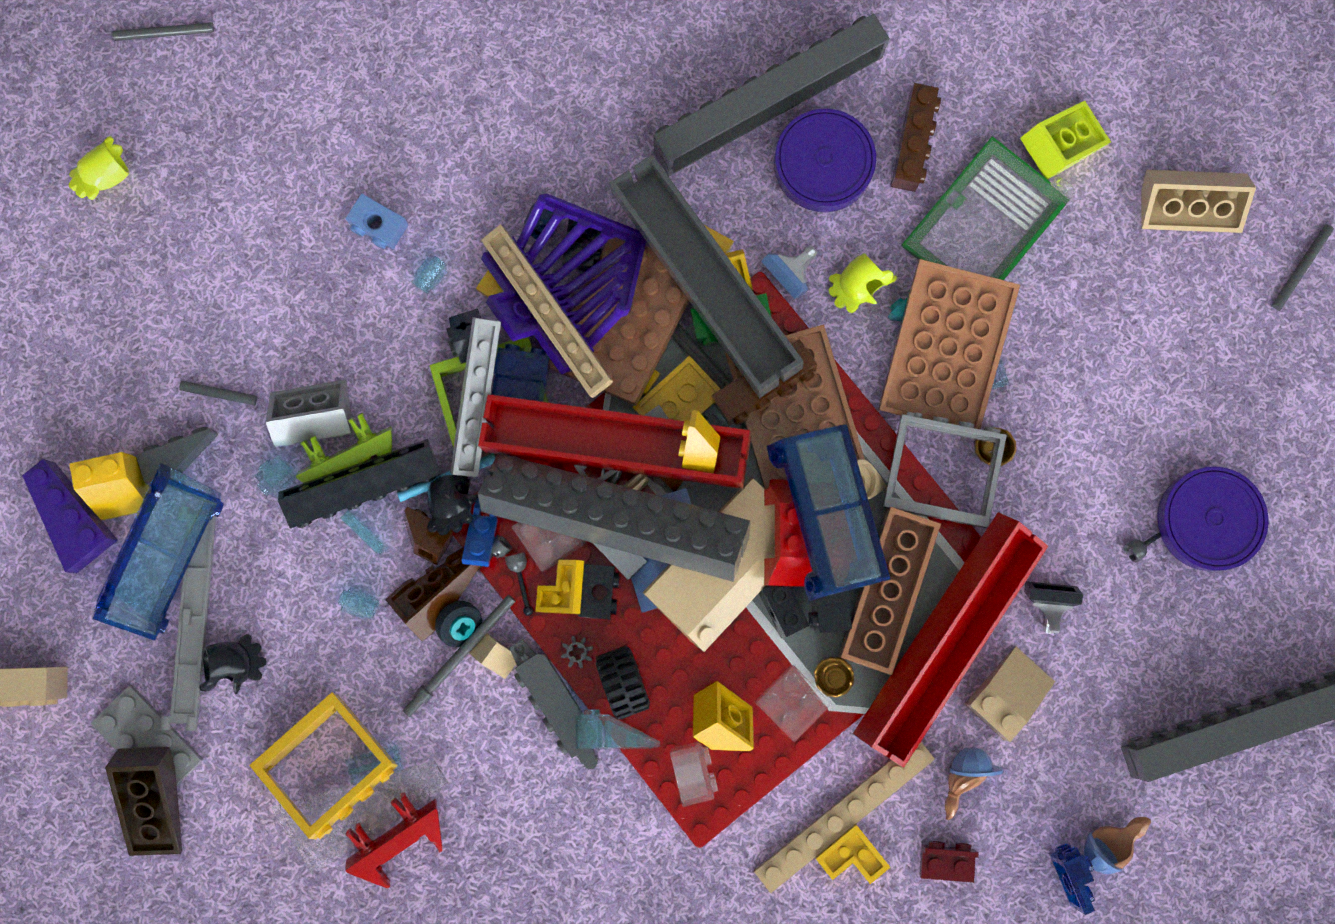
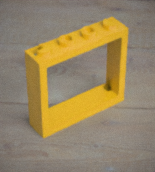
[249,692,398,840]

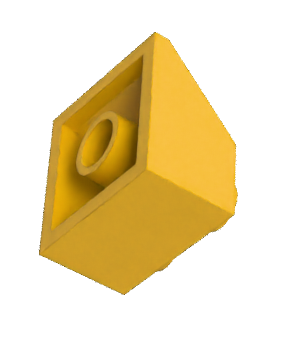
[693,681,754,751]

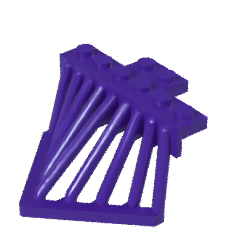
[481,193,646,374]

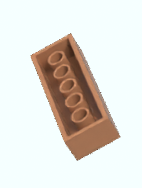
[838,507,941,675]

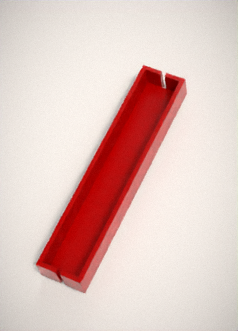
[478,394,751,489]
[853,512,1048,768]

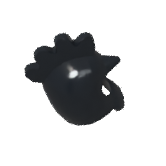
[427,475,478,535]
[199,634,267,694]

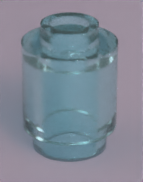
[411,256,448,295]
[338,587,380,620]

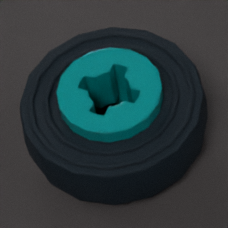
[435,601,483,647]

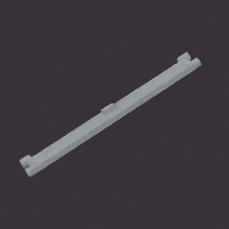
[159,507,216,731]

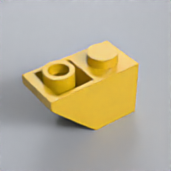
[678,410,721,473]

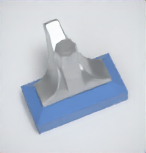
[761,245,817,299]

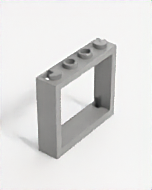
[883,412,1007,528]

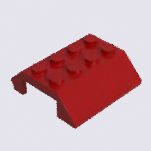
[764,479,872,588]

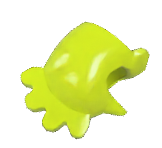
[69,136,130,200]
[829,253,897,313]

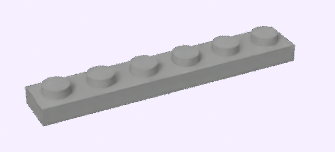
[450,317,501,477]

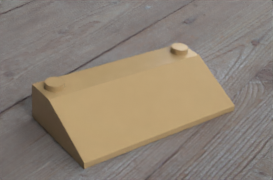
[642,478,775,652]

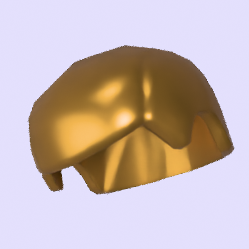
[974,427,1017,466]
[814,656,854,698]

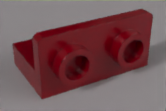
[920,841,979,883]

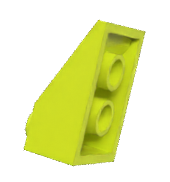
[1020,100,1111,180]

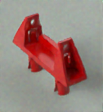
[345,792,443,889]

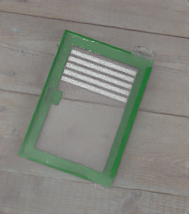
[901,136,1076,280]

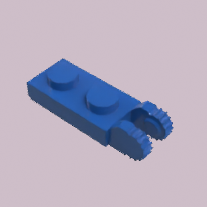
[462,498,497,567]

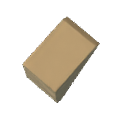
[469,633,516,679]

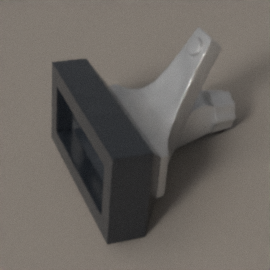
[1024,581,1083,634]

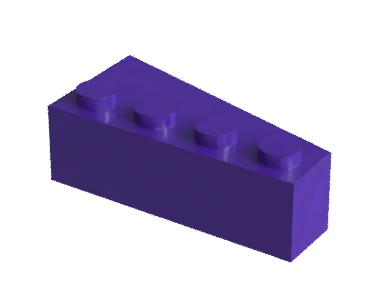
[22,459,118,574]

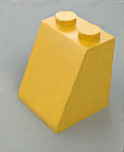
[69,452,153,521]

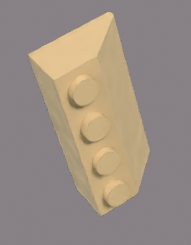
[1141,170,1256,233]

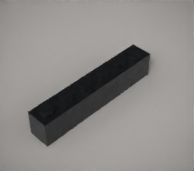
[278,439,440,529]

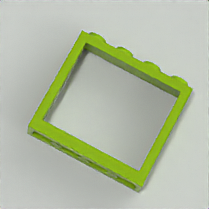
[429,337,549,448]

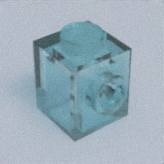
[255,455,298,497]

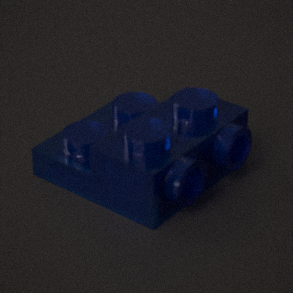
[491,344,551,402]
[1050,843,1095,915]

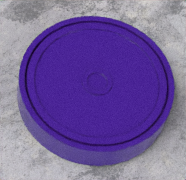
[774,109,876,212]
[1157,466,1269,571]

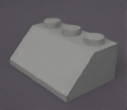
[266,380,352,447]

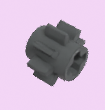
[561,636,593,668]

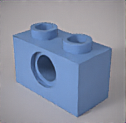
[346,193,409,250]

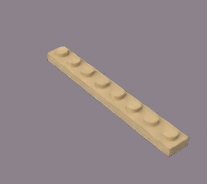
[481,224,614,398]
[754,742,935,893]

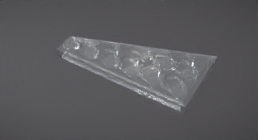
[270,761,449,875]

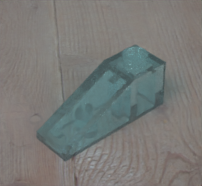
[576,710,660,749]

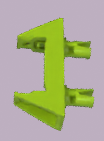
[295,413,392,483]

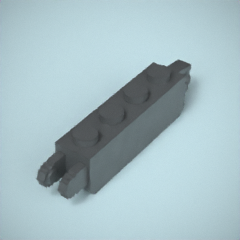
[509,639,598,770]

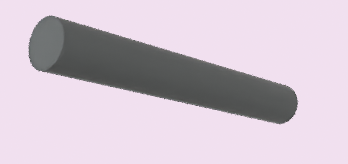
[179,381,258,406]

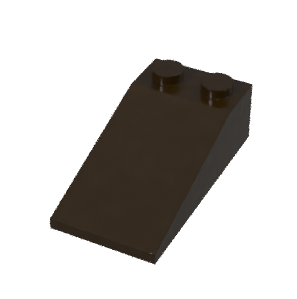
[105,747,182,856]

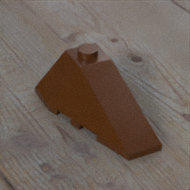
[385,547,480,642]

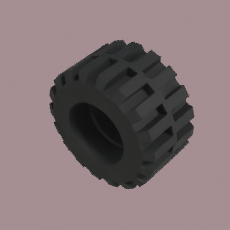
[596,645,650,720]

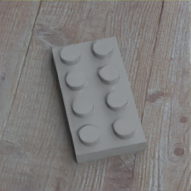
[90,685,204,786]

